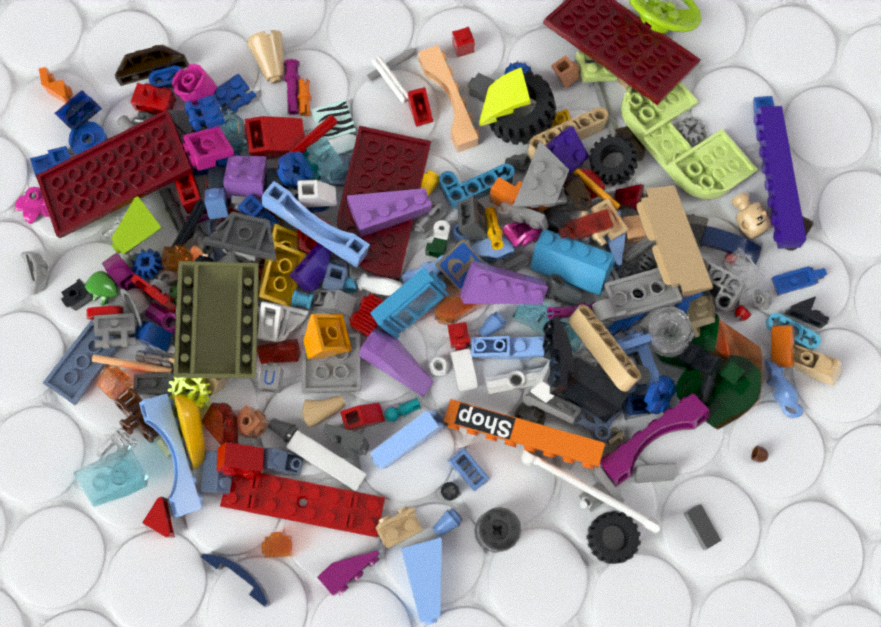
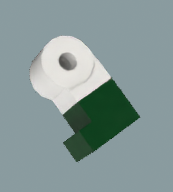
[425,220,450,258]

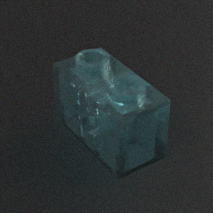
[306,136,348,183]

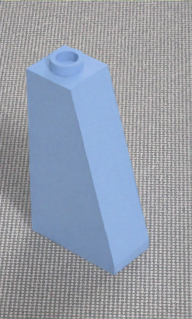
[370,410,447,469]
[401,537,442,625]

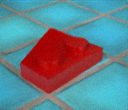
[130,274,177,313]

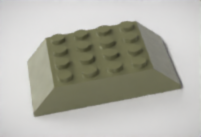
[173,261,259,379]

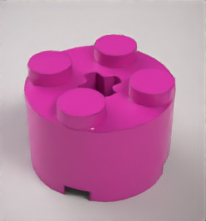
[172,64,217,105]

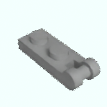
[523,388,582,425]

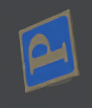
[435,238,486,292]

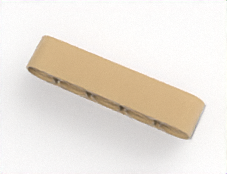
[528,107,609,159]
[568,304,641,392]

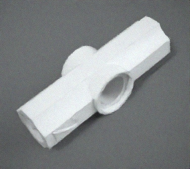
[485,367,543,395]

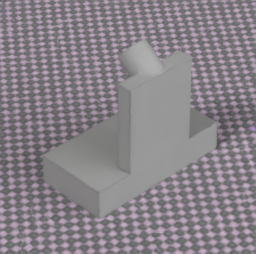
[579,467,625,512]

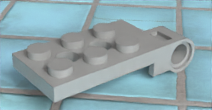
[592,268,683,325]

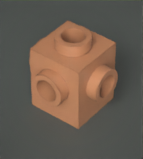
[233,405,269,439]

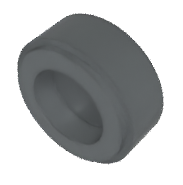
[635,365,650,386]

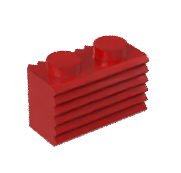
[349,293,384,338]

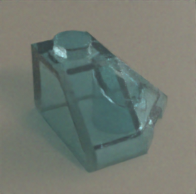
[219,109,249,153]

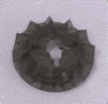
[514,402,546,425]

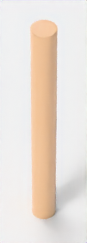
[92,354,172,374]

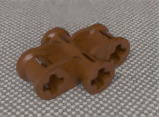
[114,388,160,443]

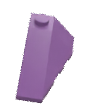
[358,326,434,397]

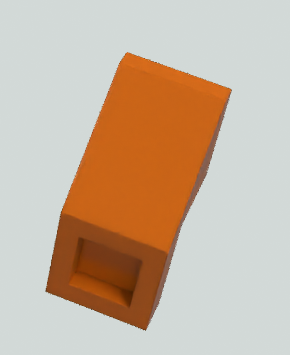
[39,67,73,105]

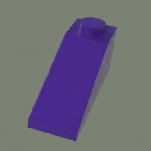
[289,243,332,291]

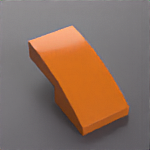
[771,325,794,367]

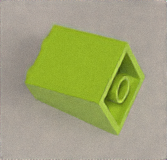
[111,196,163,255]

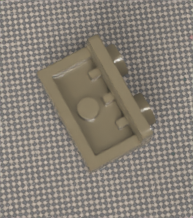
[687,294,715,337]

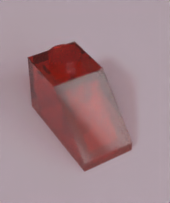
[201,402,238,445]

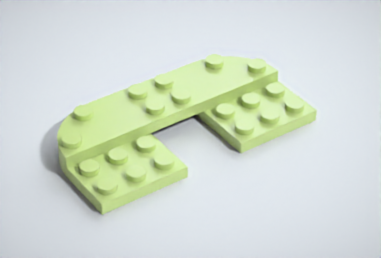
[621,82,758,199]

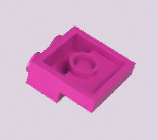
[182,126,234,171]

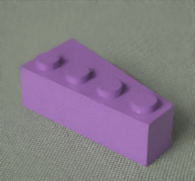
[347,188,432,237]

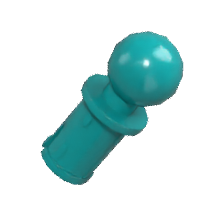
[384,397,422,422]

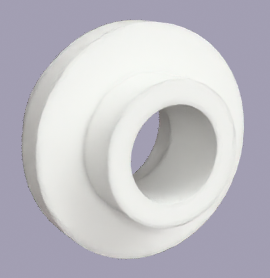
[429,357,449,376]

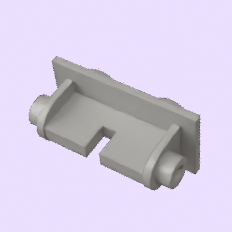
[411,201,448,240]

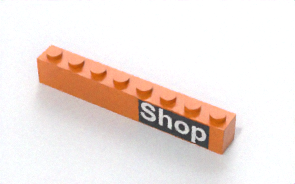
[444,399,605,470]

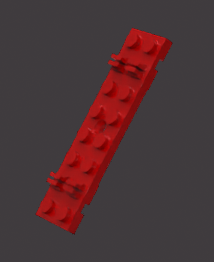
[220,473,385,538]

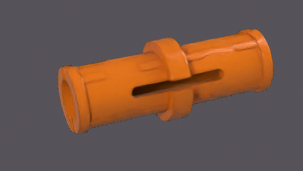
[298,78,312,117]

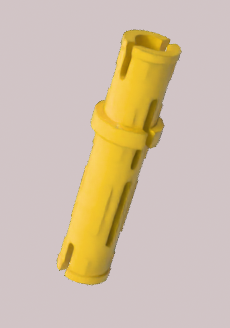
[485,206,504,250]

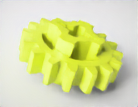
[167,378,211,408]

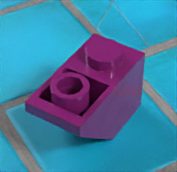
[102,252,141,291]

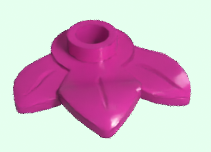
[15,187,50,224]

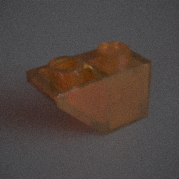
[96,364,132,400]

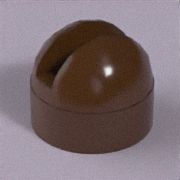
[751,445,769,463]

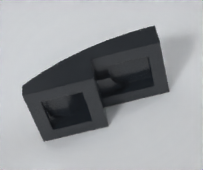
[675,340,722,377]

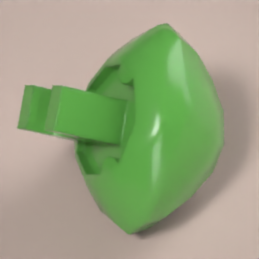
[85,271,118,306]

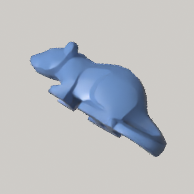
[765,359,803,418]

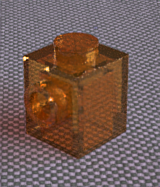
[161,245,193,272]
[261,532,292,558]

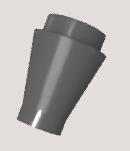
[268,418,299,442]

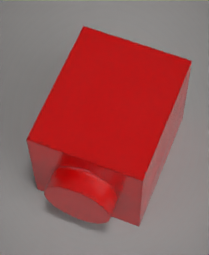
[452,27,475,58]

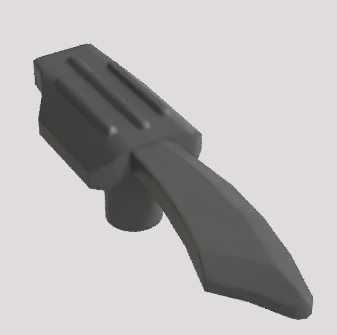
[505,154,531,170]

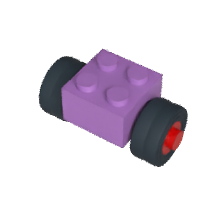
[206,156,289,199]

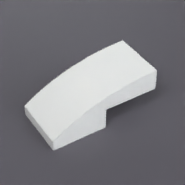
[450,348,478,392]

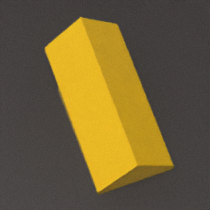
[258,224,306,307]

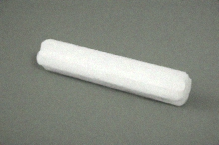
[372,55,408,103]

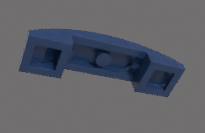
[690,224,761,265]
[201,554,271,607]

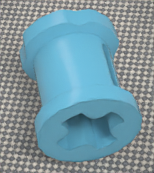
[291,290,314,310]

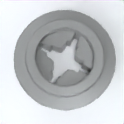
[677,117,706,145]

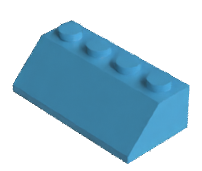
[530,230,615,296]

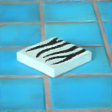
[311,99,357,144]

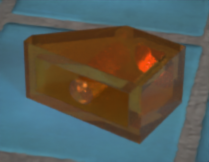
[435,295,477,325]

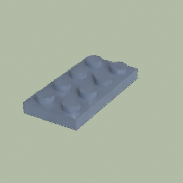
[43,320,121,406]

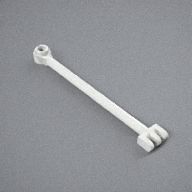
[522,450,662,532]

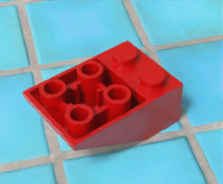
[245,116,305,159]

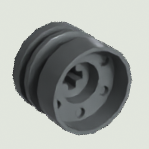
[474,507,521,553]

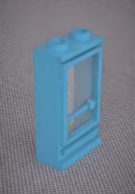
[370,267,449,339]

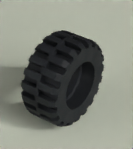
[483,71,556,145]

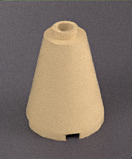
[247,30,284,84]

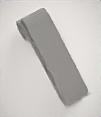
[702,258,745,312]

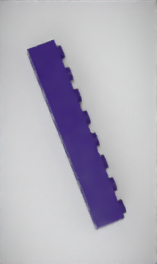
[753,106,807,249]

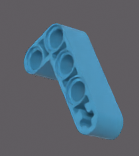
[440,164,515,209]

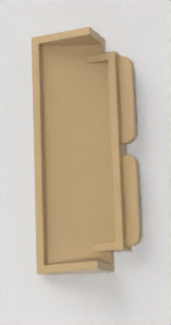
[637,185,713,298]

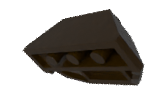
[115,44,190,86]

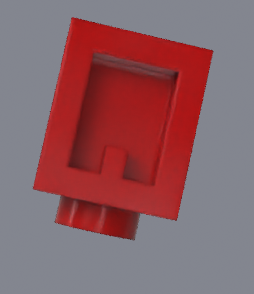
[447,322,470,350]

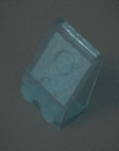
[73,445,148,507]

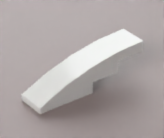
[286,430,366,491]

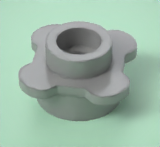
[753,289,772,310]

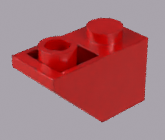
[340,403,385,432]

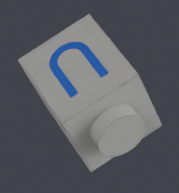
[258,362,284,393]

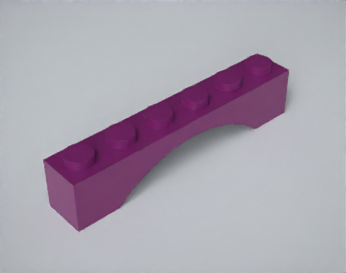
[600,393,710,487]

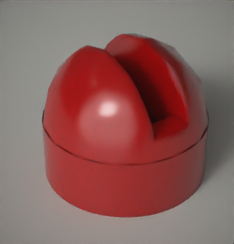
[734,304,752,321]

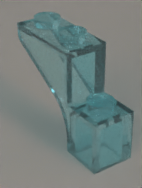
[512,304,583,353]

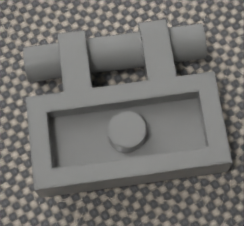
[94,313,136,349]

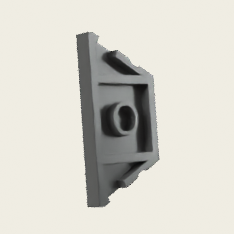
[203,212,277,261]

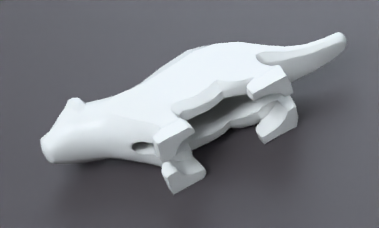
[356,273,404,298]

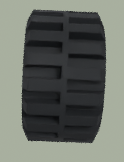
[589,134,638,186]
[586,511,641,564]

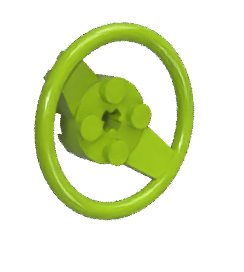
[629,0,702,33]

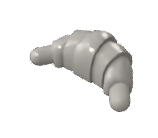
[21,252,48,294]

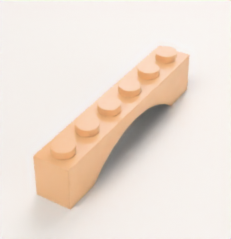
[418,45,480,153]

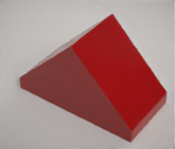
[407,87,433,127]
[142,497,175,538]

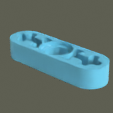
[766,313,821,350]

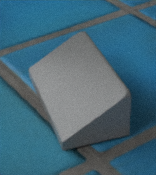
[634,463,677,483]

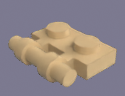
[580,199,628,247]

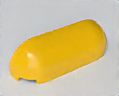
[174,395,207,471]

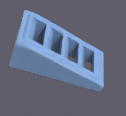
[447,448,489,491]

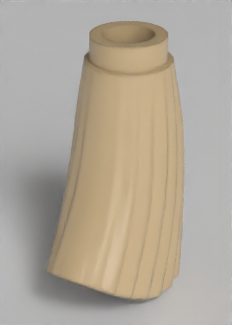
[302,395,346,428]

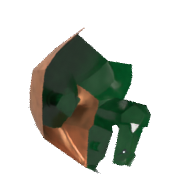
[655,313,762,429]

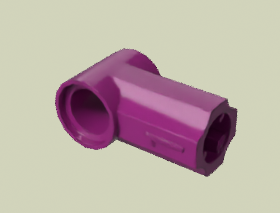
[145,302,176,334]

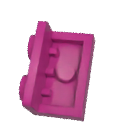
[502,222,543,247]

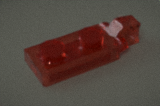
[558,209,614,240]

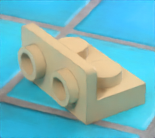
[376,506,423,550]

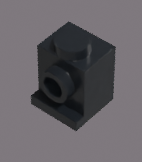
[61,278,93,311]

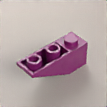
[317,551,381,596]

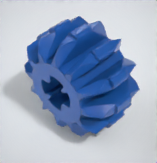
[131,248,164,281]

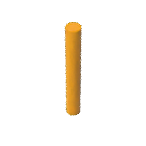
[573,169,620,210]

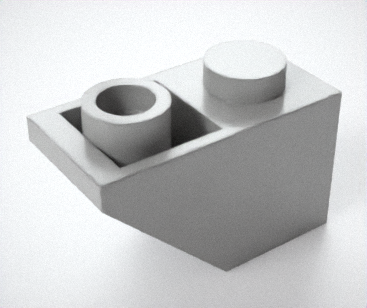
[311,290,357,316]

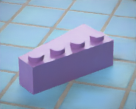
[460,260,548,305]

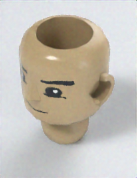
[732,192,773,239]

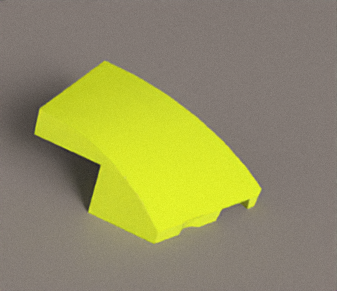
[479,68,531,126]

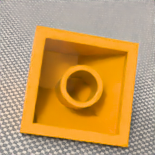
[303,314,352,359]

